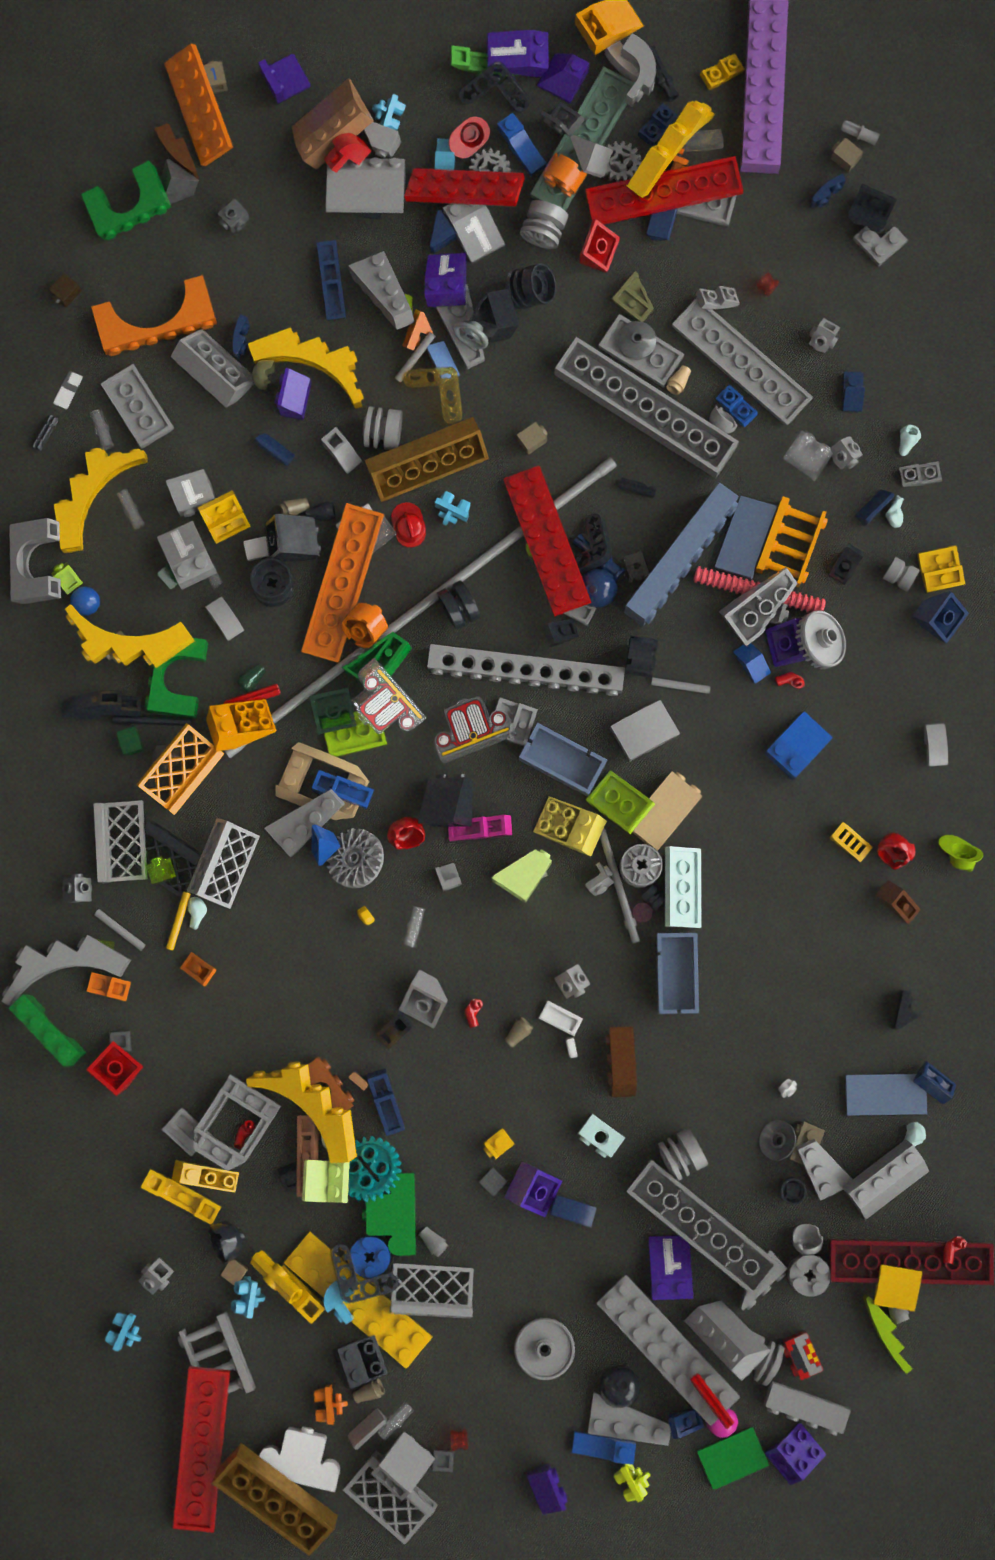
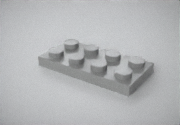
[598,314,684,388]
[101,364,174,449]

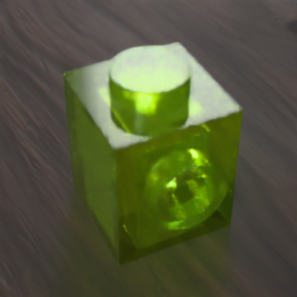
[146,856,176,884]

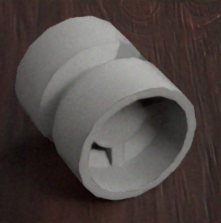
[883,557,919,592]

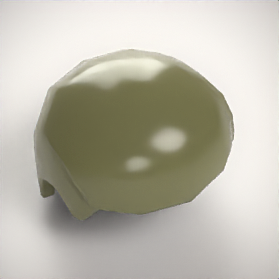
[252,360,275,390]

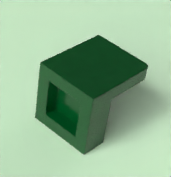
[117,726,145,757]

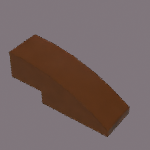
[155,123,199,179]

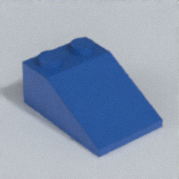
[764,711,833,780]

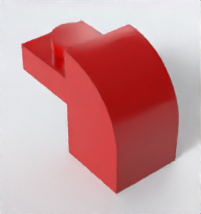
[324,133,371,173]

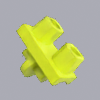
[614,1464,650,1502]

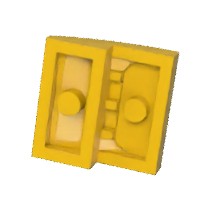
[198,490,251,544]
[917,545,965,593]
[874,1264,922,1311]

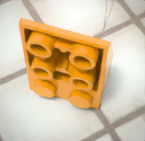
[575,0,643,55]
[206,699,276,751]

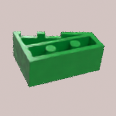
[342,631,412,693]

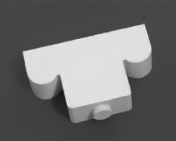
[259,1426,340,1492]

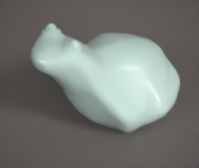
[899,424,921,456]
[886,495,904,528]
[187,897,207,930]
[904,1122,926,1147]

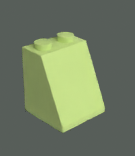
[492,849,552,903]

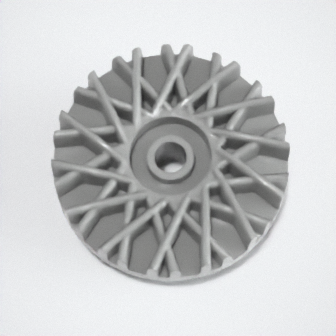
[795,610,846,670]
[327,828,384,888]
[514,1317,575,1380]

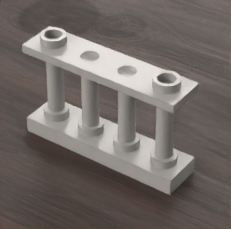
[178,1311,256,1393]

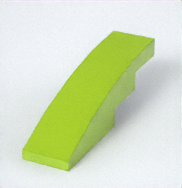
[863,1294,912,1374]

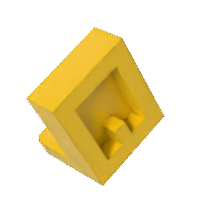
[483,1128,515,1159]

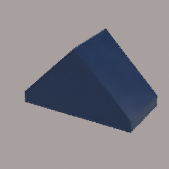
[430,210,457,253]

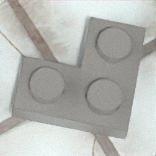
[853,226,908,267]

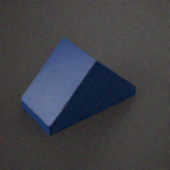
[733,643,771,684]
[312,824,341,866]

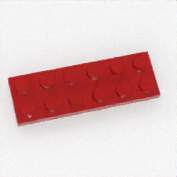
[404,168,525,206]

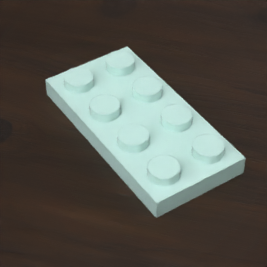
[665,846,701,928]

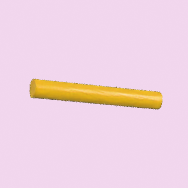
[166,891,191,950]

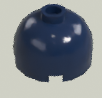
[582,569,618,608]

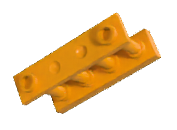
[755,496,828,588]

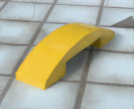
[141,1169,221,1225]

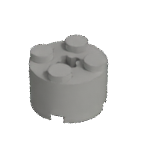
[787,1254,830,1296]

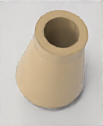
[666,365,691,395]

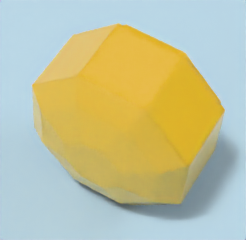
[357,906,375,926]

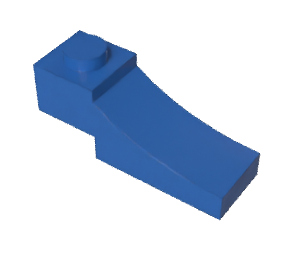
[497,113,547,176]
[312,770,374,809]
[572,1431,636,1465]

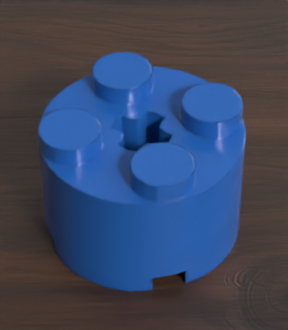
[350,1236,391,1278]

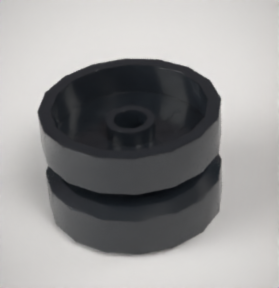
[436,580,481,630]

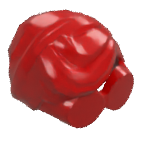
[387,817,425,850]
[877,832,915,870]

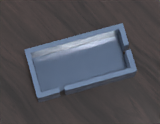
[519,723,607,797]
[656,933,699,1014]

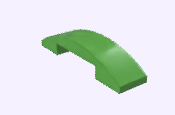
[451,46,520,76]

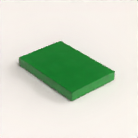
[697,1426,769,1490]

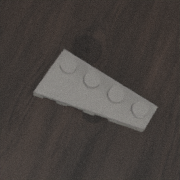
[436,284,485,369]

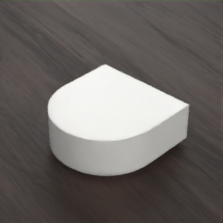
[565,1037,578,1058]

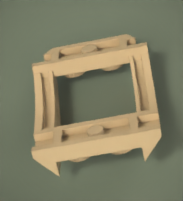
[276,742,369,821]

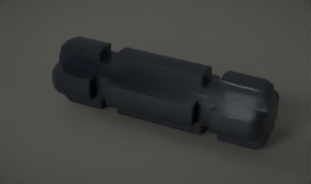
[32,415,58,451]
[619,477,657,498]

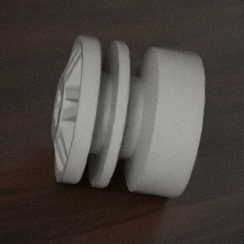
[520,200,568,249]
[363,406,402,450]
[620,844,662,888]
[658,1128,708,1181]
[747,1331,784,1386]

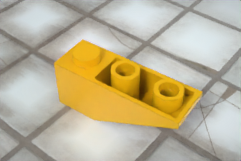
[171,1160,239,1193]
[282,1265,325,1324]

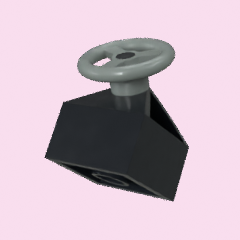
[453,289,519,349]

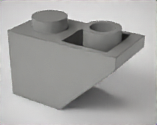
[321,427,362,474]

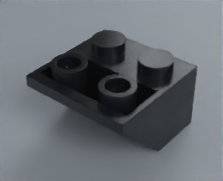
[332,1335,388,1389]

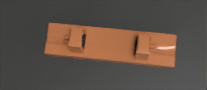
[297,1115,320,1197]

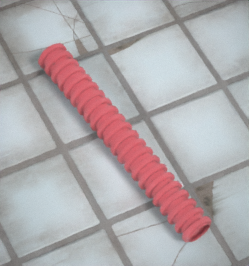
[694,566,826,613]

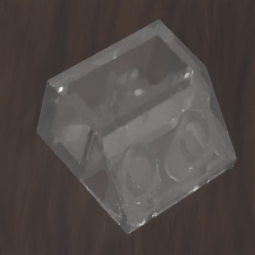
[783,430,833,481]

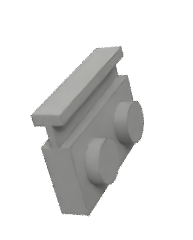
[162,1108,212,1157]

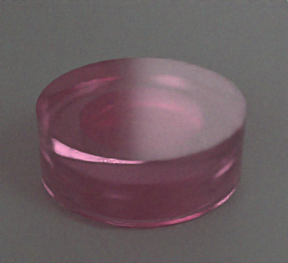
[632,903,652,923]

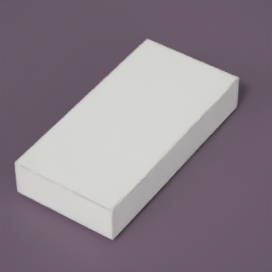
[539,1001,583,1036]

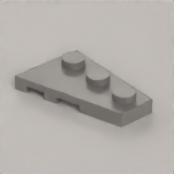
[796,1139,853,1201]

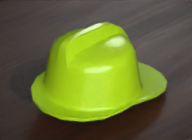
[939,835,983,872]

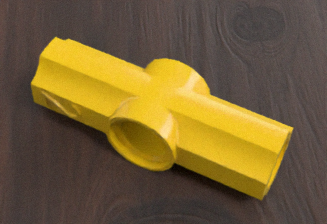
[250,1250,303,1304]

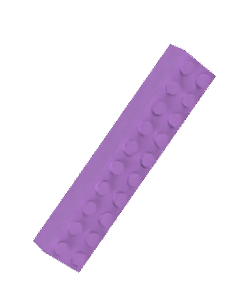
[740,0,788,174]

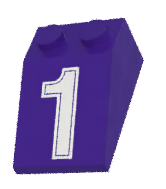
[487,30,549,78]
[425,253,466,307]
[648,1235,693,1300]

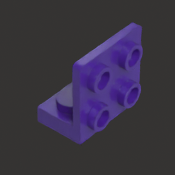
[258,54,311,104]
[764,1423,826,1485]

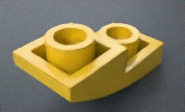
[700,54,744,90]

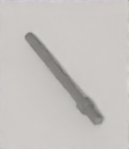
[600,828,640,944]

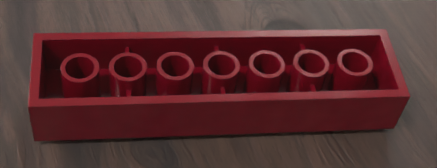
[828,1239,994,1285]

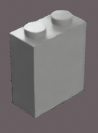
[371,1432,435,1501]

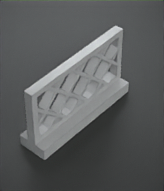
[94,800,147,884]
[187,818,260,909]
[389,1263,474,1319]
[343,1451,438,1545]

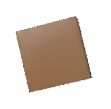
[348,1072,369,1090]

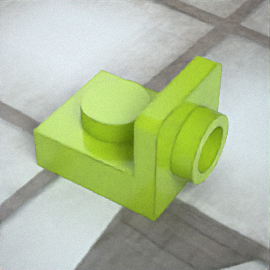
[51,562,83,595]

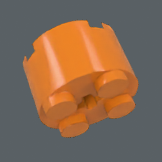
[542,153,587,198]
[341,603,388,648]

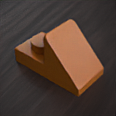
[402,309,433,350]
[180,952,217,986]

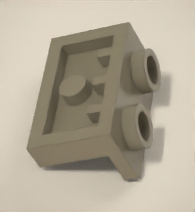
[788,1121,825,1165]

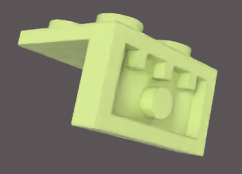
[302,1160,349,1203]

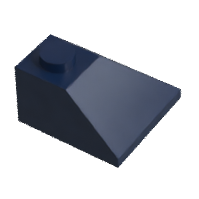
[913,591,969,644]

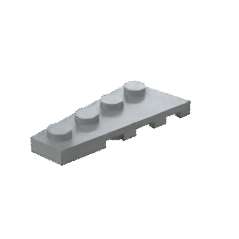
[264,789,345,857]
[588,1391,671,1446]

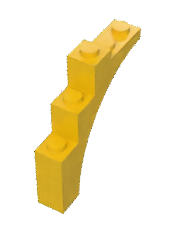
[627,101,715,197]
[248,327,364,409]
[54,448,148,553]
[65,605,195,668]
[246,1061,357,1163]

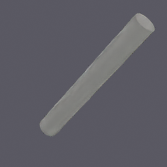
[395,332,436,382]
[651,677,710,694]
[94,909,146,951]

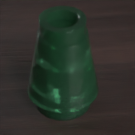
[237,664,266,692]

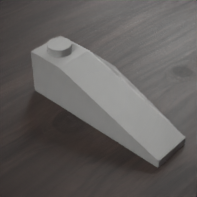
[719,567,798,646]

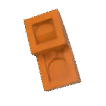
[86,972,131,1001]

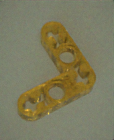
[403,367,462,424]

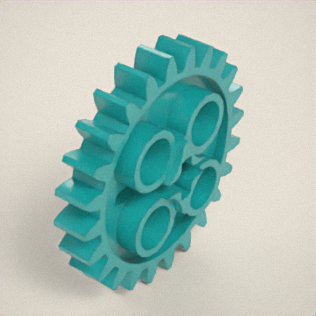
[348,1136,402,1202]

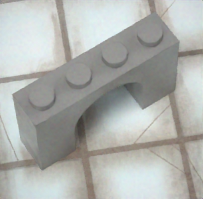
[9,518,61,604]

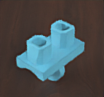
[372,94,406,131]
[435,491,470,526]
[231,1276,265,1318]
[105,1312,142,1352]

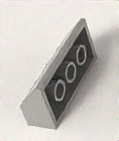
[171,329,254,407]
[842,1139,929,1220]
[685,1301,770,1380]

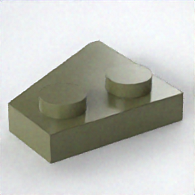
[612,271,654,322]

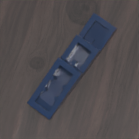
[317,240,346,320]

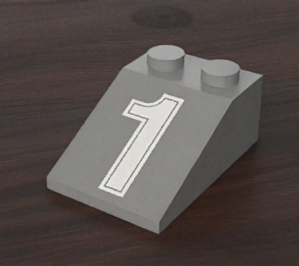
[443,203,505,263]
[166,469,216,517]
[157,521,217,589]

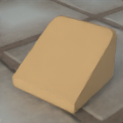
[221,1259,249,1285]

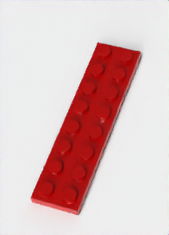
[586,156,743,225]
[503,465,591,616]
[173,1366,230,1533]

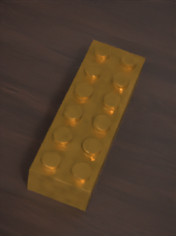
[365,417,489,502]
[212,1443,338,1556]

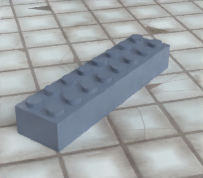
[624,483,738,627]

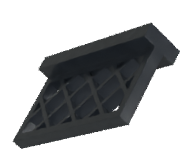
[125,821,216,898]

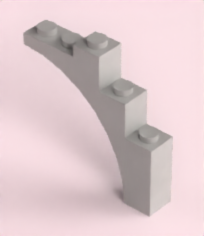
[2,935,131,1006]

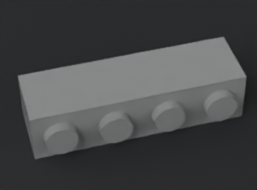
[763,1381,851,1435]

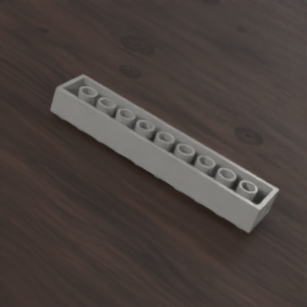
[555,337,739,479]

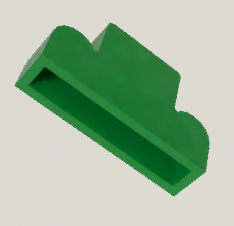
[362,1172,416,1256]

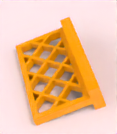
[136,723,224,815]

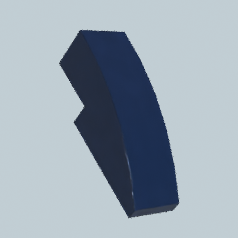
[367,1068,405,1136]

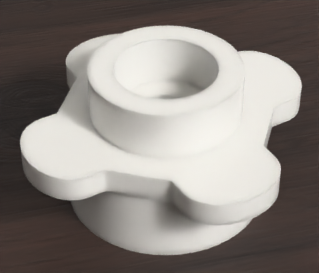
[778,1079,797,1098]

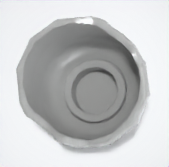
[709,406,738,434]
[792,1224,823,1255]

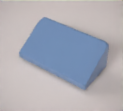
[427,341,460,383]

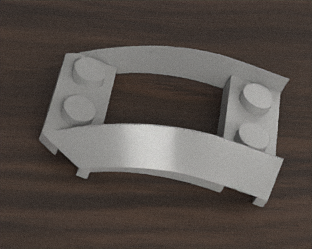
[194,1075,281,1171]

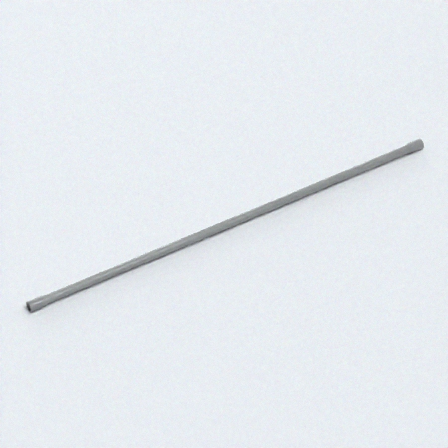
[224,457,617,758]

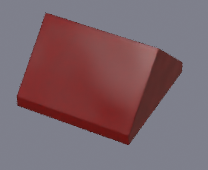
[580,219,620,272]
[86,1041,143,1096]

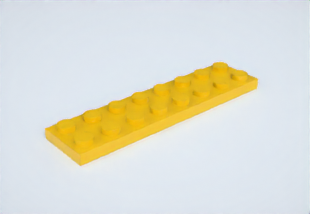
[284,1231,433,1369]

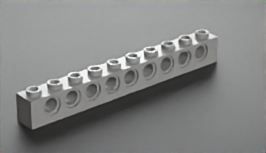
[427,644,625,696]

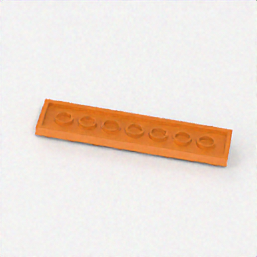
[301,503,384,663]

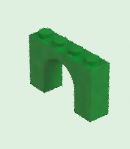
[81,161,172,240]
[145,638,208,719]
[9,994,87,1066]

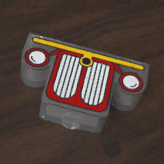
[351,658,427,734]
[434,696,517,764]

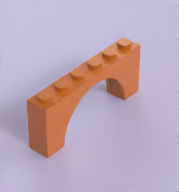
[92,275,217,356]

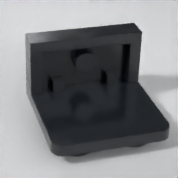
[847,184,897,232]

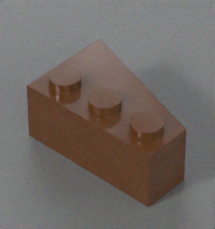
[605,1026,637,1097]

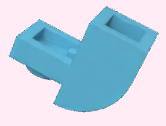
[324,1275,355,1324]

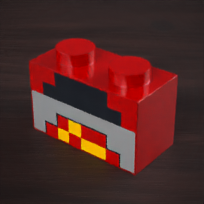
[783,1330,824,1380]

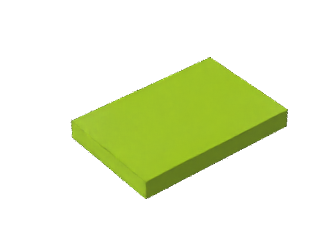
[321,711,387,757]
[586,770,655,834]

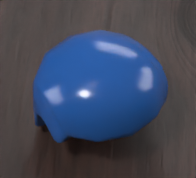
[70,586,100,616]

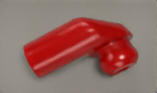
[775,672,805,689]
[465,999,483,1028]
[234,1120,256,1149]
[943,1236,967,1264]

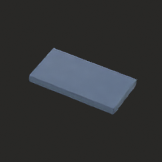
[715,496,778,580]
[845,1074,927,1115]

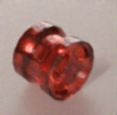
[756,272,780,297]
[450,1429,468,1451]

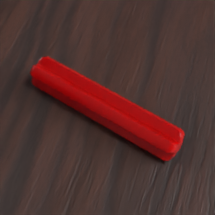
[224,684,281,704]
[690,1373,734,1429]

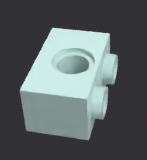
[578,1114,625,1158]

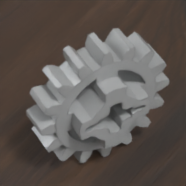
[604,141,641,182]
[469,148,511,172]

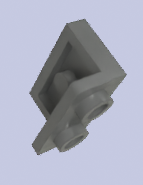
[540,102,585,137]

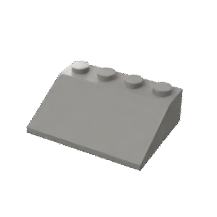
[326,158,405,213]

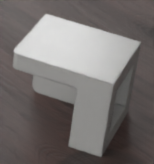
[435,863,462,892]

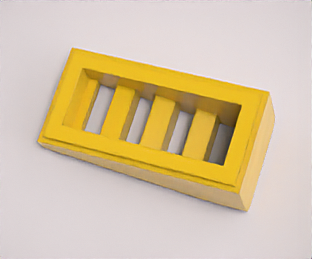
[830,822,872,862]

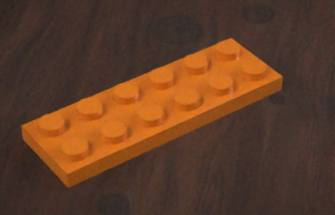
[164,44,233,166]

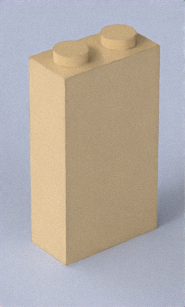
[632,772,702,851]

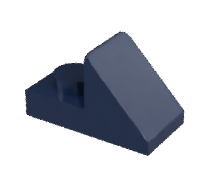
[842,372,865,412]
[668,1408,704,1439]

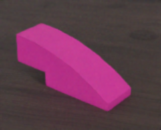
[448,815,512,841]

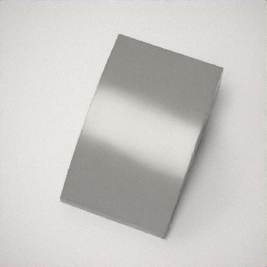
[610,700,680,762]

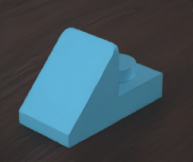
[435,138,455,170]

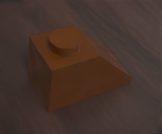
[876,880,921,925]

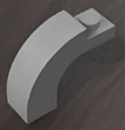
[621,33,656,107]

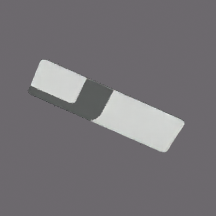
[54,371,83,409]

